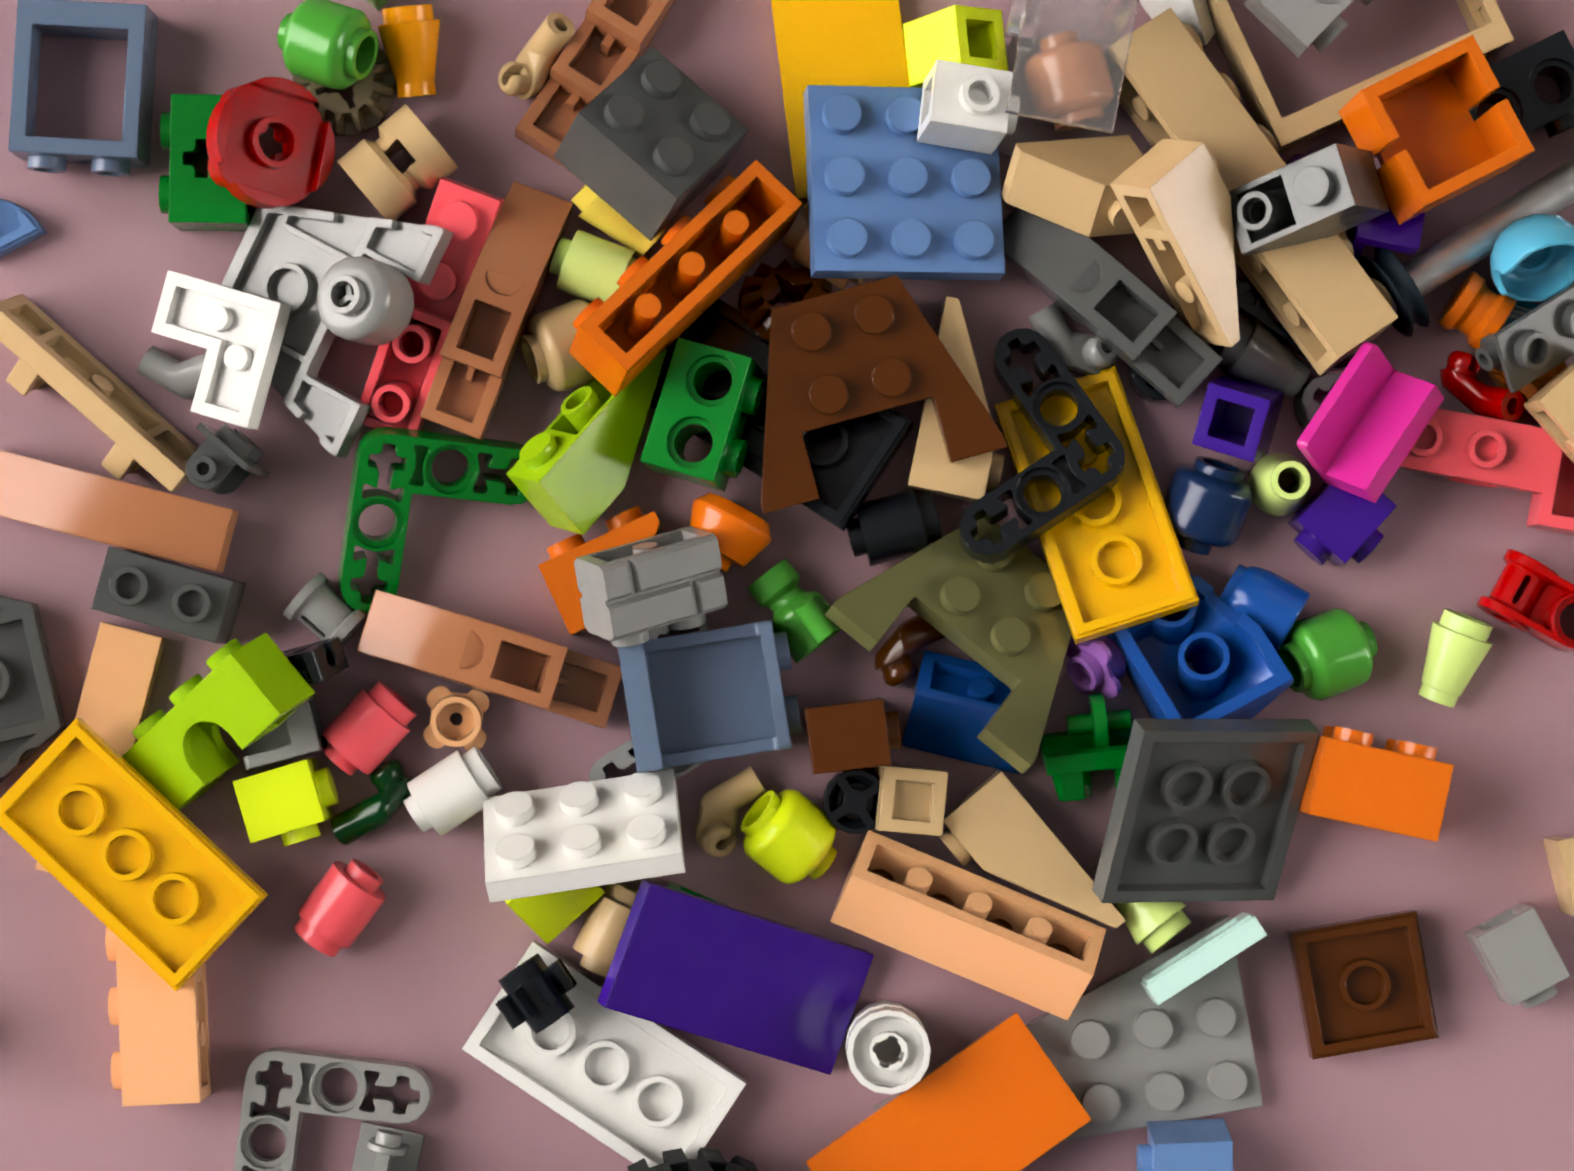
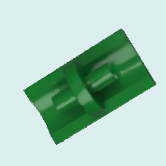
[1040,694,1132,802]

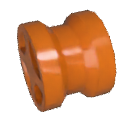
[1437,271,1517,350]

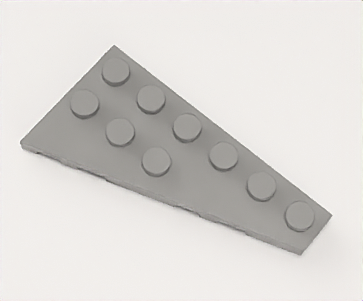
[874,915,1263,1142]

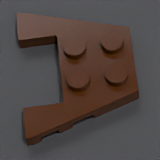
[760,275,1007,514]

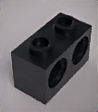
[1469,30,1574,138]

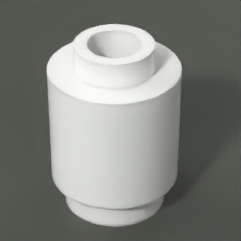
[403,746,503,836]

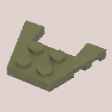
[825,518,1072,774]

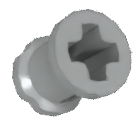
[283,572,367,647]

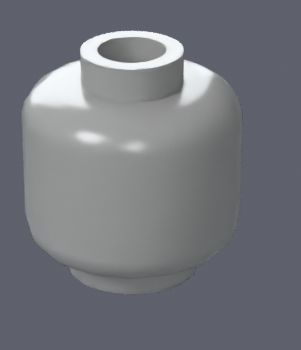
[317,256,414,346]

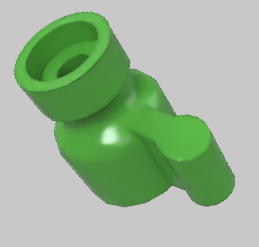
[747,558,841,664]

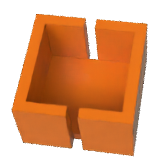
[1338,35,1535,225]
[1299,725,1454,842]

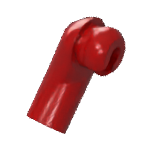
[1440,350,1525,422]

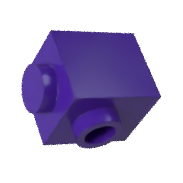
[1288,482,1397,565]

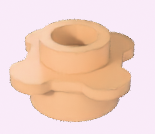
[423,685,490,751]

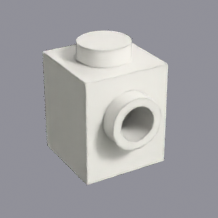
[917,59,1020,155]

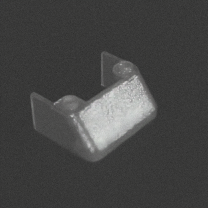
[999,0,1139,158]

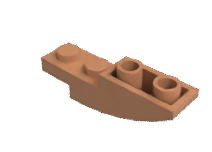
[420,181,574,440]
[356,590,622,729]

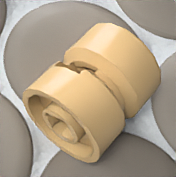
[337,104,459,221]

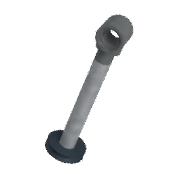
[1359,158,1574,337]

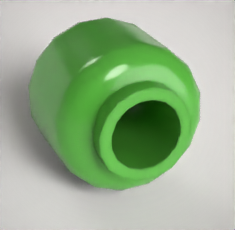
[277,0,379,90]
[1277,608,1378,701]

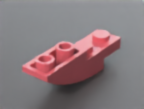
[360,177,505,431]

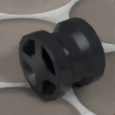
[823,769,880,834]

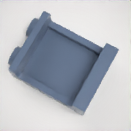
[617,620,802,773]

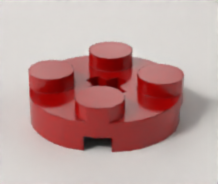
[206,77,335,209]

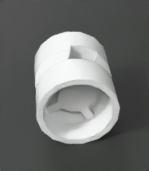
[845,1000,931,1095]

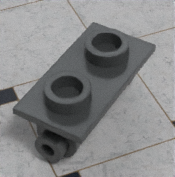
[1475,284,1574,393]
[186,422,270,494]

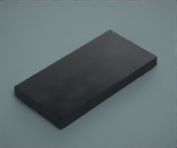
[650,298,914,532]

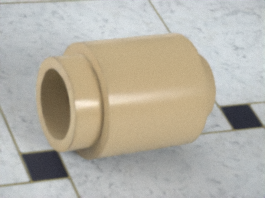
[573,883,638,978]

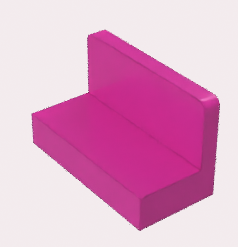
[1297,341,1445,503]

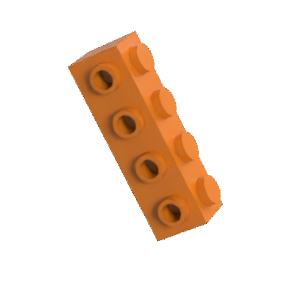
[568,160,803,397]

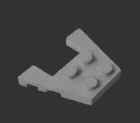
[221,206,454,458]

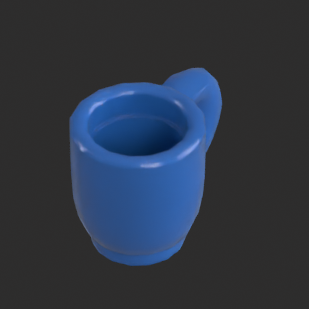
[1220,564,1310,651]

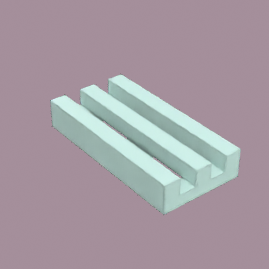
[1140,912,1267,1005]

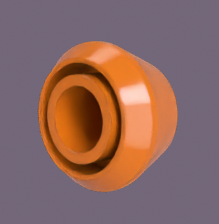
[689,493,772,573]

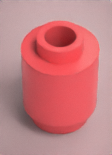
[322,680,417,776]
[294,859,386,957]

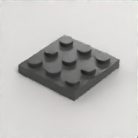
[1092,718,1320,903]

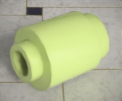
[549,229,638,302]

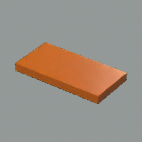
[805,1012,1092,1171]

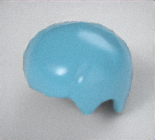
[1490,214,1574,302]

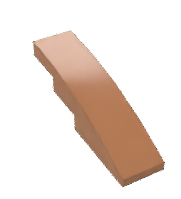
[515,0,676,170]
[0,450,239,573]

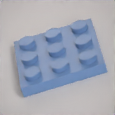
[803,85,1005,281]

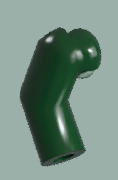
[331,759,412,845]

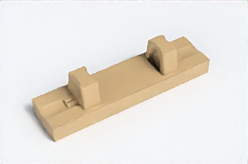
[0,294,198,492]

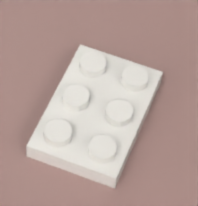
[483,769,686,903]

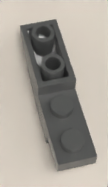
[1003,207,1223,408]

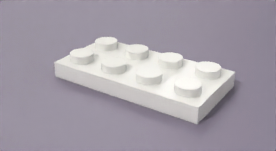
[462,940,747,1168]

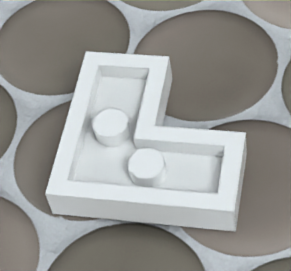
[151,270,292,430]

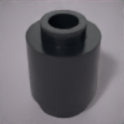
[847,489,942,566]

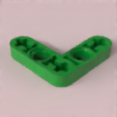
[338,427,528,613]

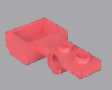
[1398,408,1574,536]

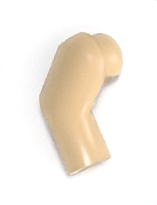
[498,12,576,100]
[695,766,766,858]

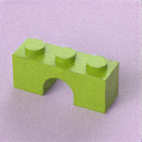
[122,632,315,811]

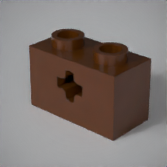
[804,698,902,775]

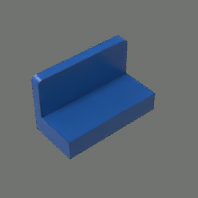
[902,650,1026,774]

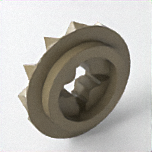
[293,48,396,136]

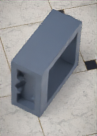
[8,0,158,177]

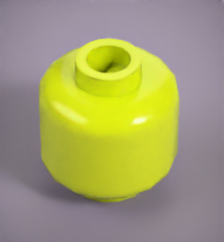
[740,789,837,884]

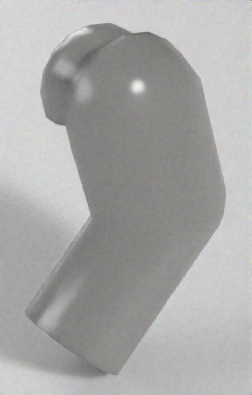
[137,346,207,400]

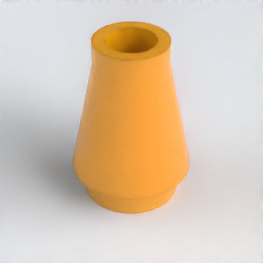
[377,4,440,98]

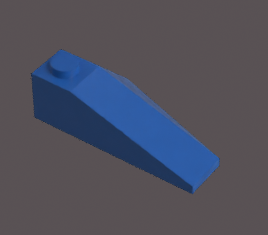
[1106,574,1294,719]

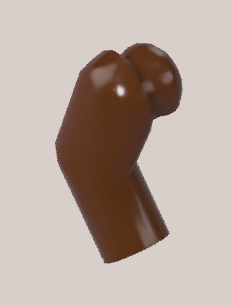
[874,615,945,687]

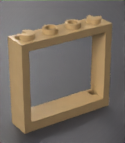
[1206,0,1514,154]

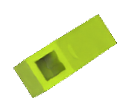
[506,349,667,535]

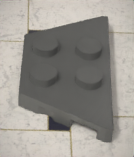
[0,595,66,783]

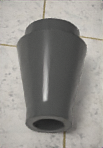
[1213,315,1311,399]

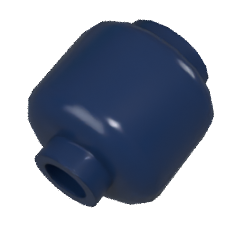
[1164,456,1253,555]

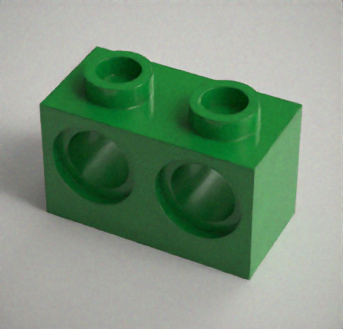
[640,337,766,492]

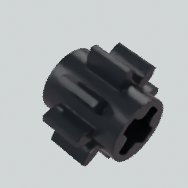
[495,953,577,1035]

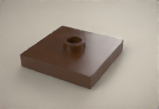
[1287,909,1439,1060]

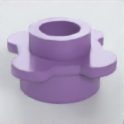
[1066,636,1126,698]

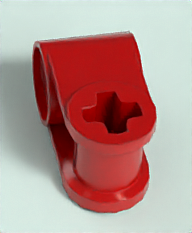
[1477,549,1574,652]

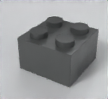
[553,46,749,241]

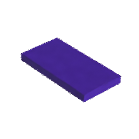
[597,879,874,1075]

